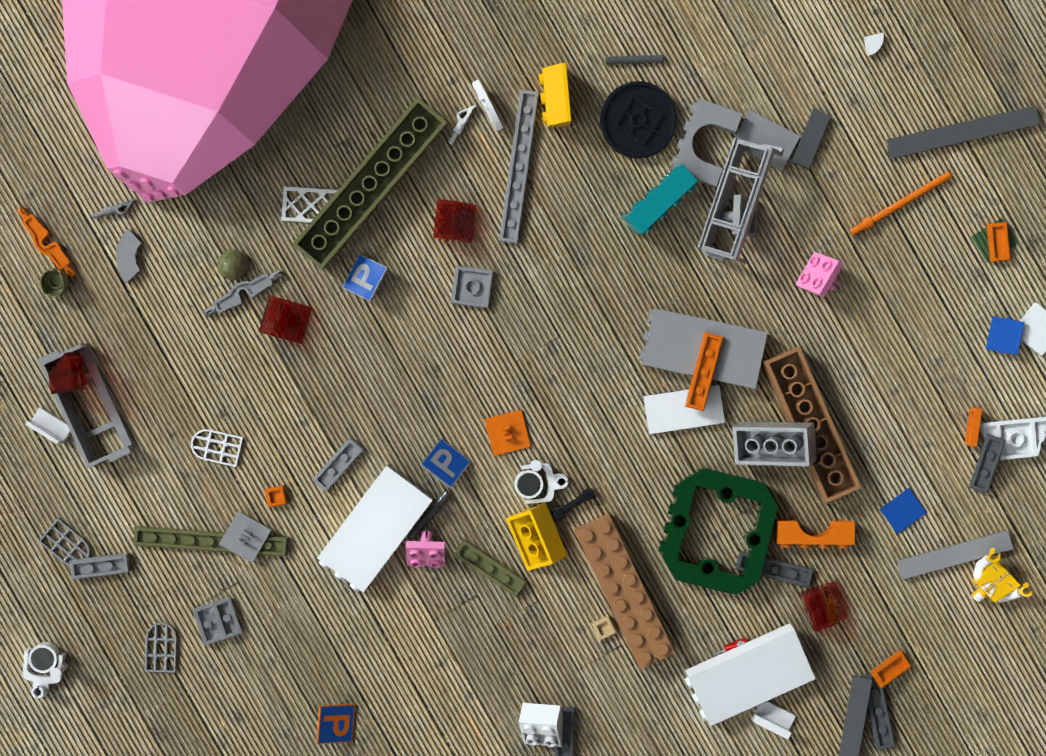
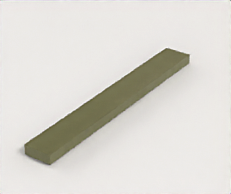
[133,526,288,557]

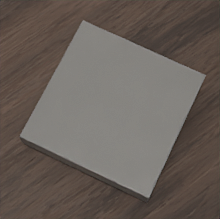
[451,266,494,309]

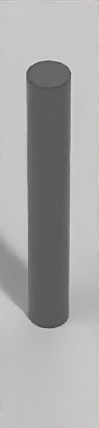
[605,55,663,64]
[408,490,450,539]

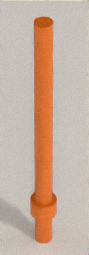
[849,171,952,236]

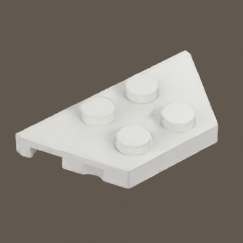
[979,417,1046,460]

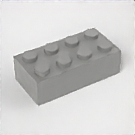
[732,422,817,466]

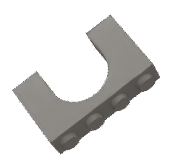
[670,98,742,188]

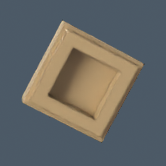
[591,615,617,641]

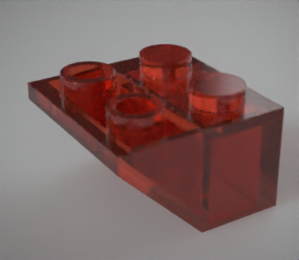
[433,199,476,243]
[48,352,87,394]
[799,580,848,632]

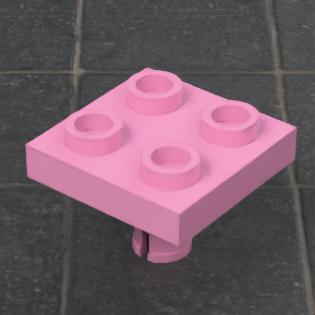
[795,252,843,298]
[406,531,446,568]

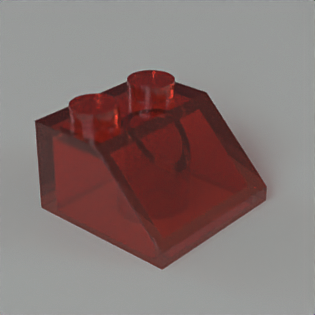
[259,295,312,344]

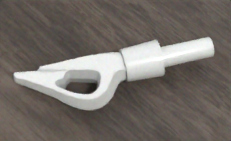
[448,105,476,145]

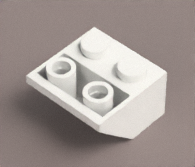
[519,703,563,747]

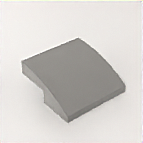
[192,597,242,646]

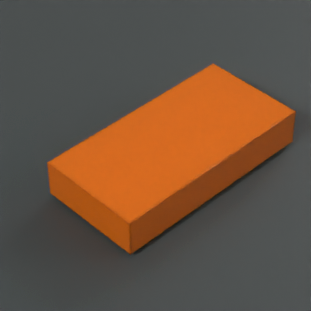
[986,222,1011,262]
[965,408,982,447]
[870,650,912,688]

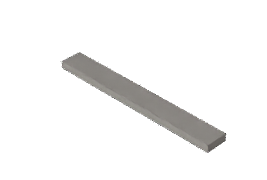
[499,89,539,244]

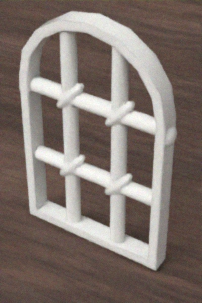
[191,429,243,467]

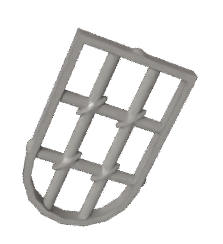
[38,518,90,566]
[145,622,178,673]

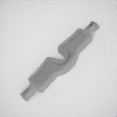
[203,269,283,317]

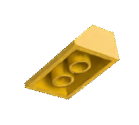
[539,63,571,128]
[506,502,568,571]

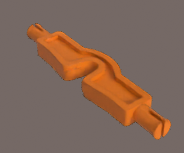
[16,206,77,279]

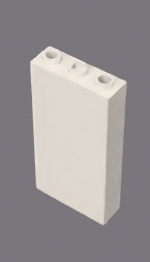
[317,465,433,592]
[685,623,815,726]

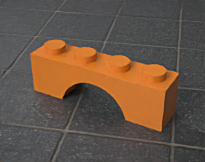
[775,519,855,548]

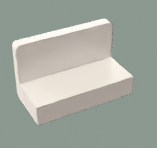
[25,407,71,445]
[751,701,795,739]

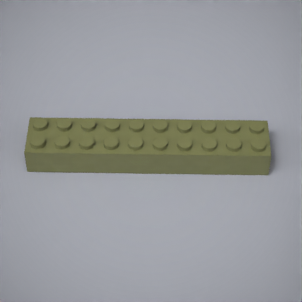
[292,97,448,271]

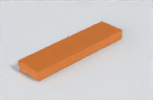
[684,332,723,412]

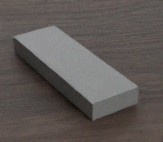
[312,437,365,492]
[69,553,131,580]

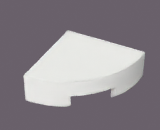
[863,33,884,57]

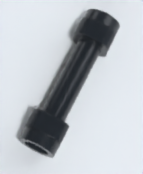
[552,487,595,521]

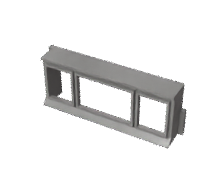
[698,138,784,264]
[37,343,135,468]

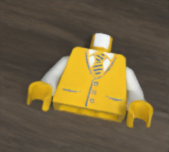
[971,548,1034,604]

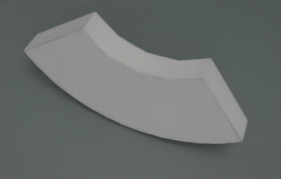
[116,229,143,283]

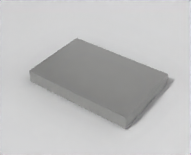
[731,110,800,171]

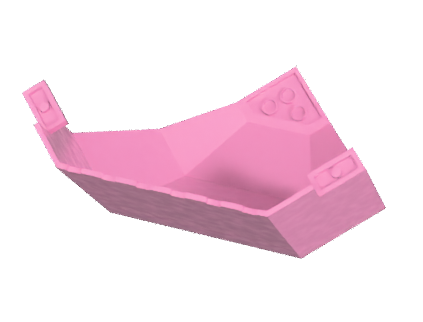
[62,0,352,203]

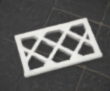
[281,186,338,223]

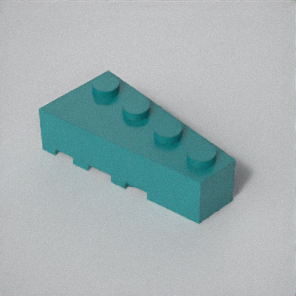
[620,164,698,234]

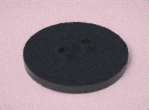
[600,81,677,159]

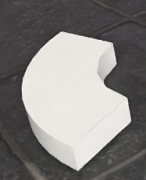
[472,80,503,131]

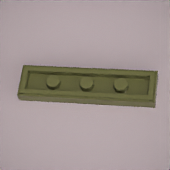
[453,539,527,598]

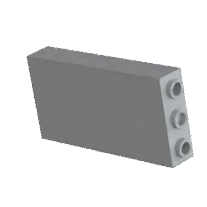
[639,308,768,389]

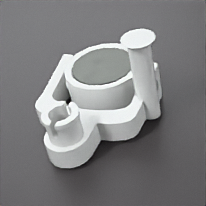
[514,460,569,504]
[23,642,68,698]

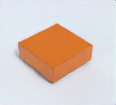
[265,485,288,508]

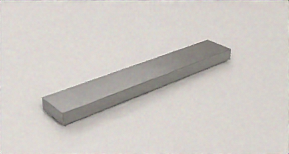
[896,530,1013,580]

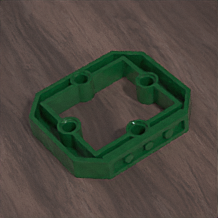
[659,467,778,595]

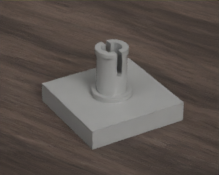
[722,195,758,237]

